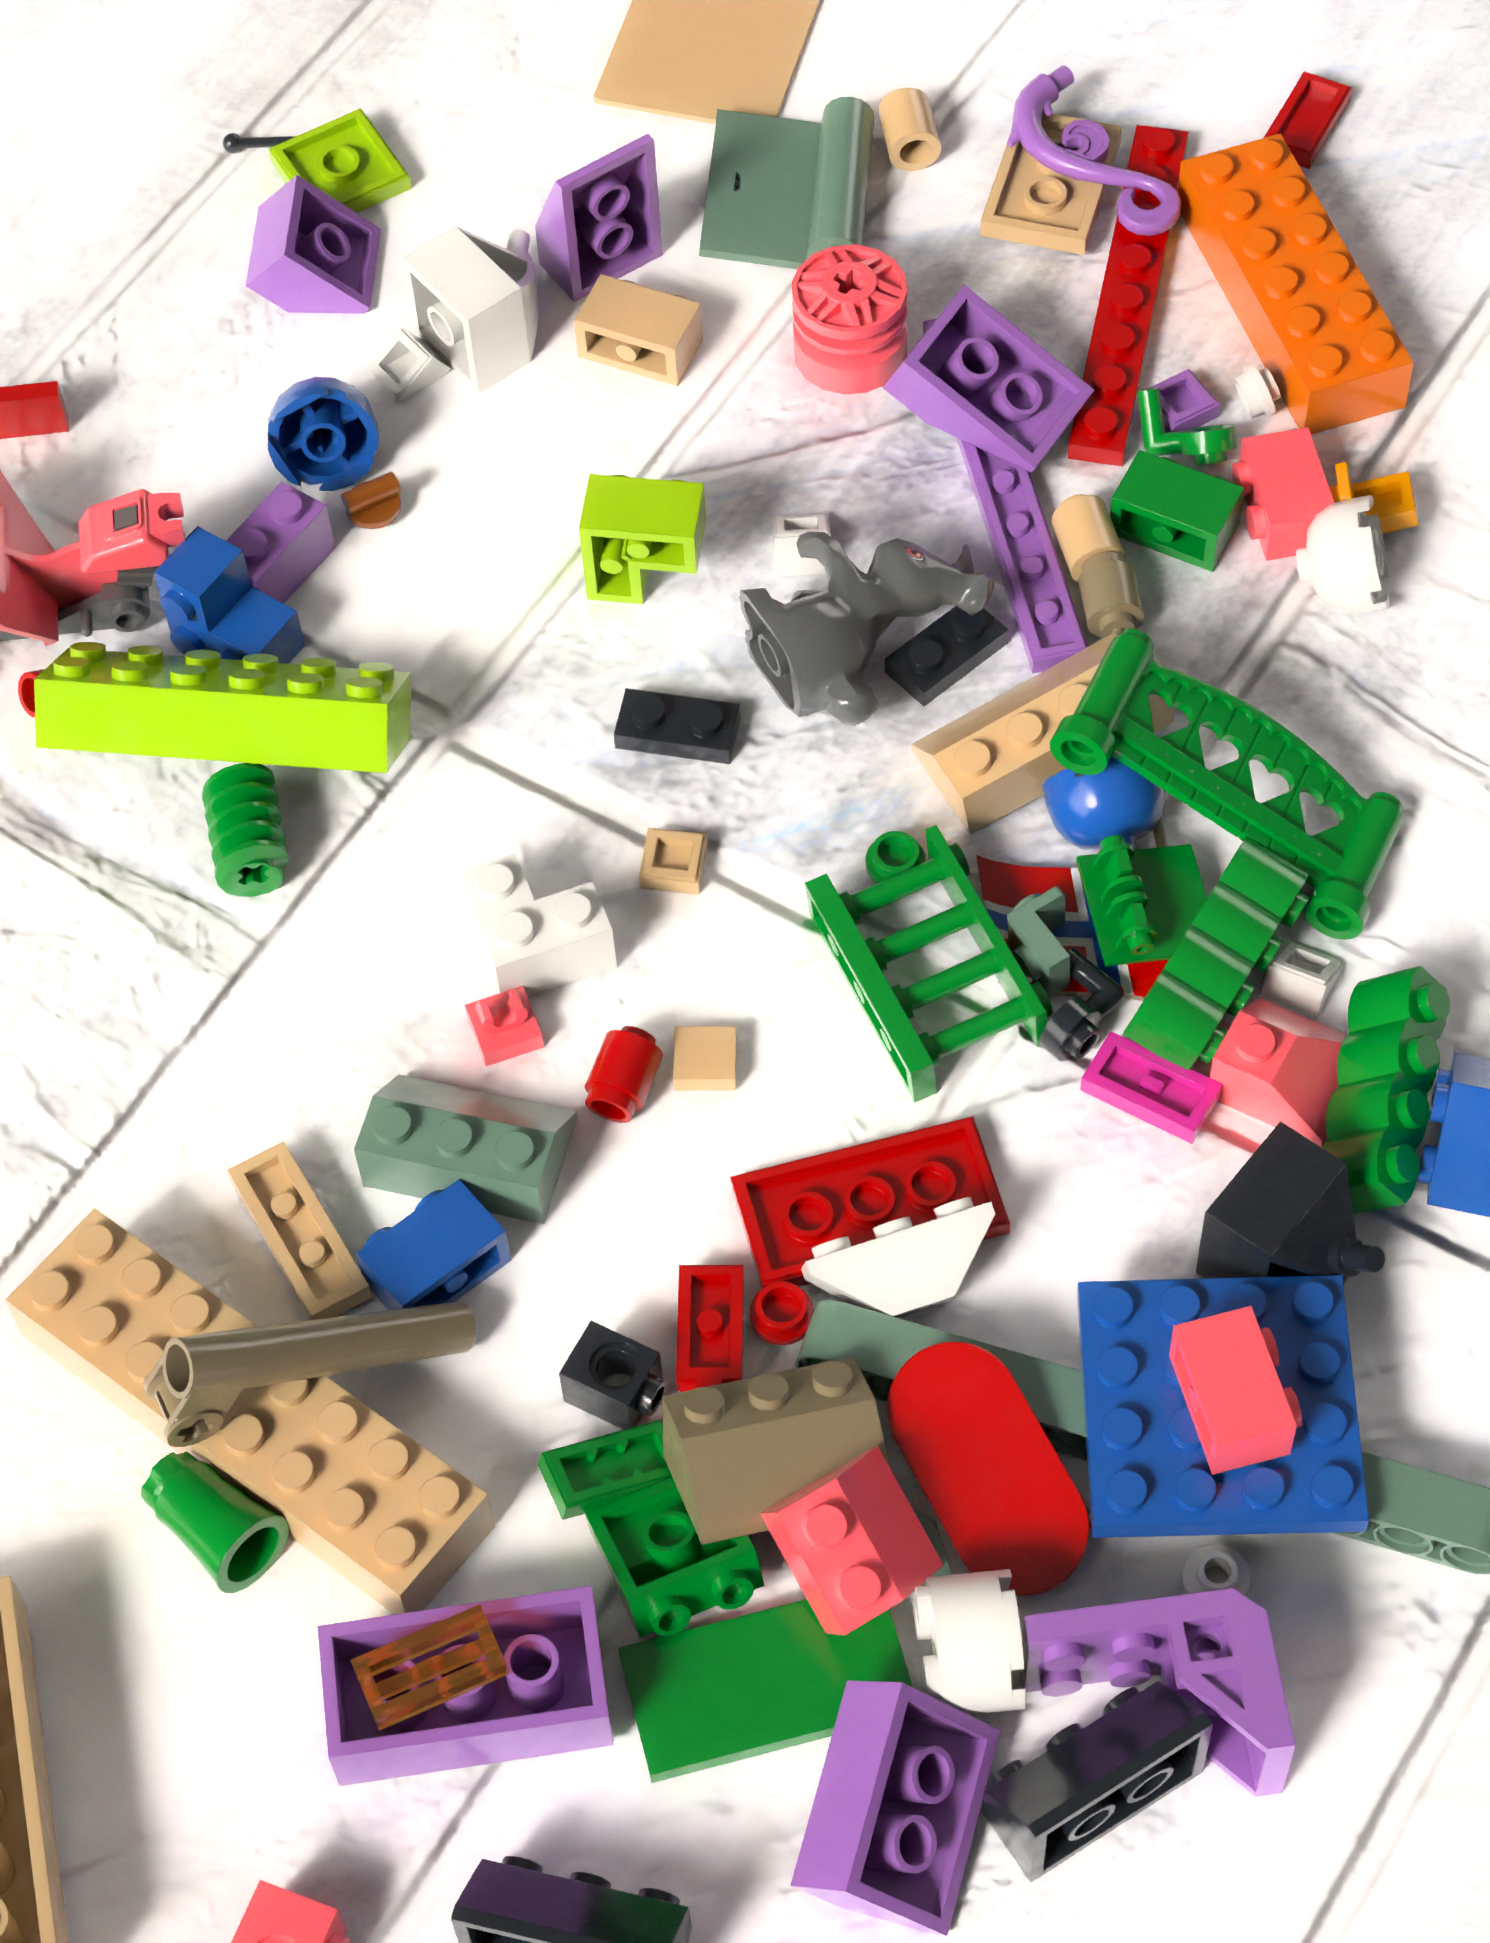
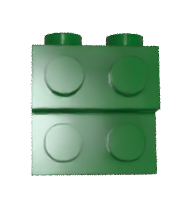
[584,1477,765,1638]

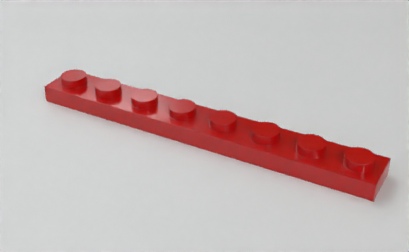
[1068,125,1189,467]

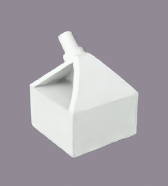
[402,225,539,394]

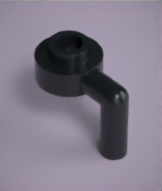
[1040,948,1124,1061]

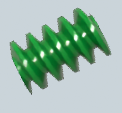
[201,763,289,897]

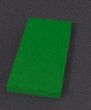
[618,1599,913,1783]

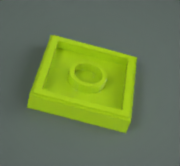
[268,108,412,213]

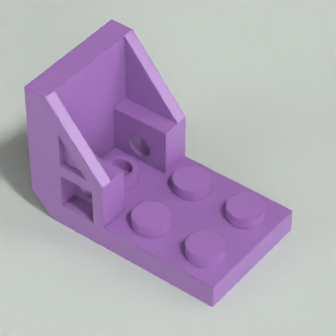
[1021,1588,1296,1797]

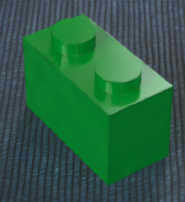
[1110,450,1244,572]

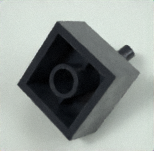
[1195,1121,1385,1285]

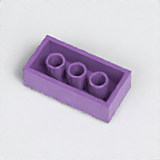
[317,1586,614,1786]

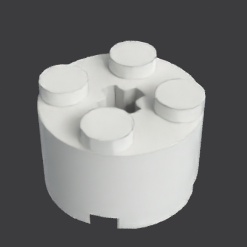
[913,1569,1026,1715]

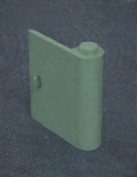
[699,97,875,269]

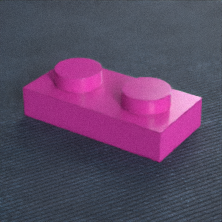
[1080,1031,1223,1144]

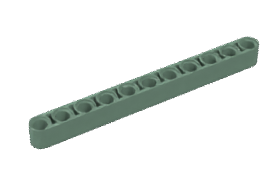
[795,1300,1490,1575]

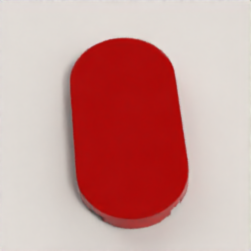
[887,1342,1089,1596]

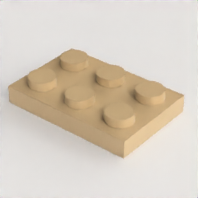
[980,113,1122,255]

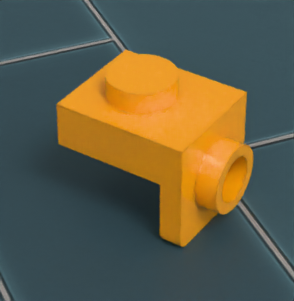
[1329,462,1419,534]

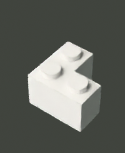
[458,853,617,997]

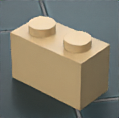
[574,274,703,387]

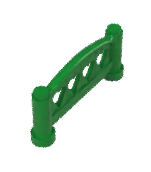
[1050,629,1404,940]

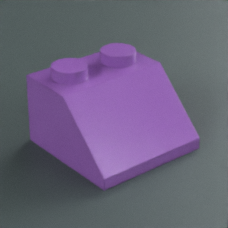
[245,175,381,314]

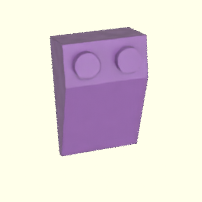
[535,134,663,302]
[883,285,1094,472]

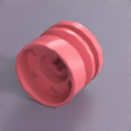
[791,244,907,394]

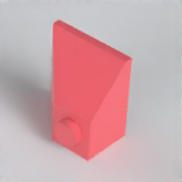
[1210,997,1347,1147]

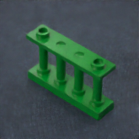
[805,825,1053,1103]

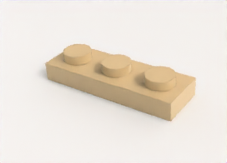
[227,1141,372,1320]

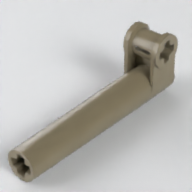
[143,1301,476,1447]

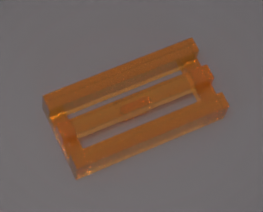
[350,1604,509,1731]

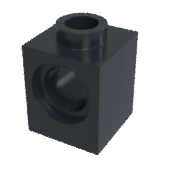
[559,1320,667,1430]

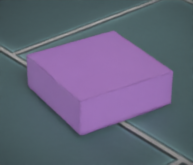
[1150,369,1220,433]

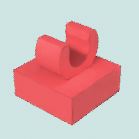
[465,986,544,1066]

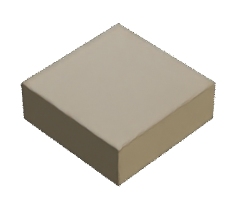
[639,828,708,895]
[673,1026,737,1091]

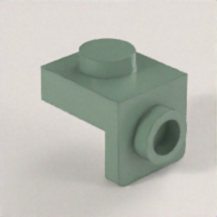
[1007,886,1070,998]

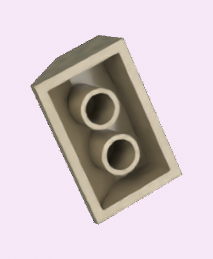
[662,1357,890,1545]

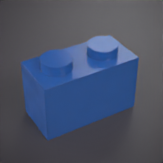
[356,1179,511,1310]

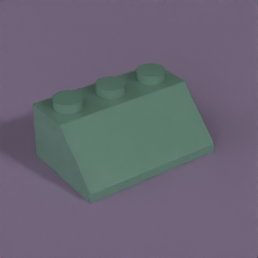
[354,1074,578,1224]

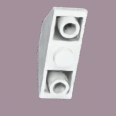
[801,1197,995,1318]

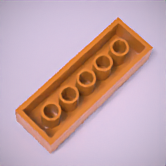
[1178,134,1414,435]

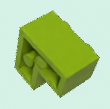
[579,474,706,604]

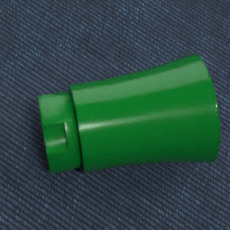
[141,1451,289,1593]

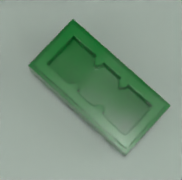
[537,1419,672,1520]

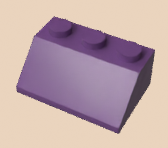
[790,1680,1001,1936]

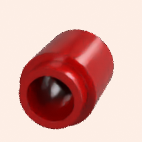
[584,1026,663,1123]

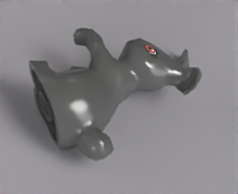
[739,532,995,726]

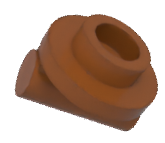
[341,471,401,529]

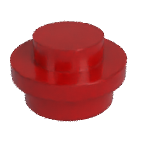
[749,1281,814,1345]

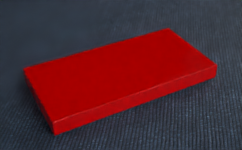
[730,1116,1010,1289]

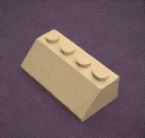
[911,633,1174,835]

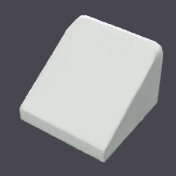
[367,326,451,402]
[772,514,831,577]
[1260,941,1345,1020]

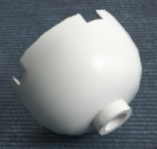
[1296,495,1390,613]

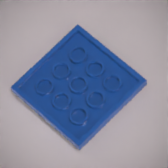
[1076,1275,1369,1538]

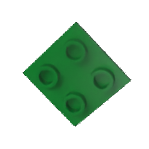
[1076,835,1207,967]

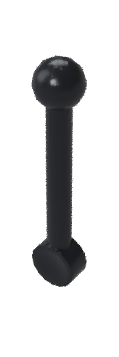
[222,133,296,154]

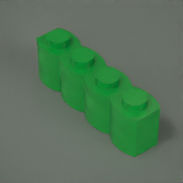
[1123,836,1309,1070]
[1321,966,1450,1214]

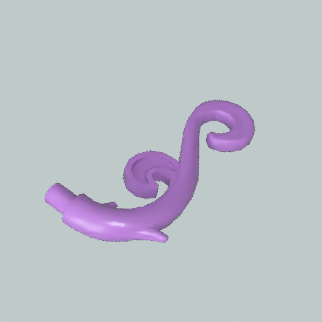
[1007,65,1181,236]

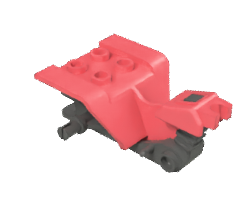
[0,470,185,646]

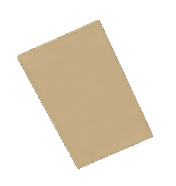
[593,0,821,124]

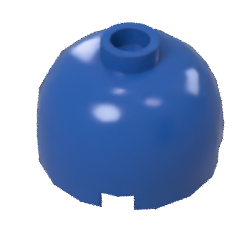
[267,376,379,491]
[1042,757,1166,850]

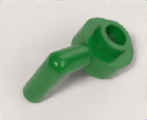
[1138,387,1238,465]

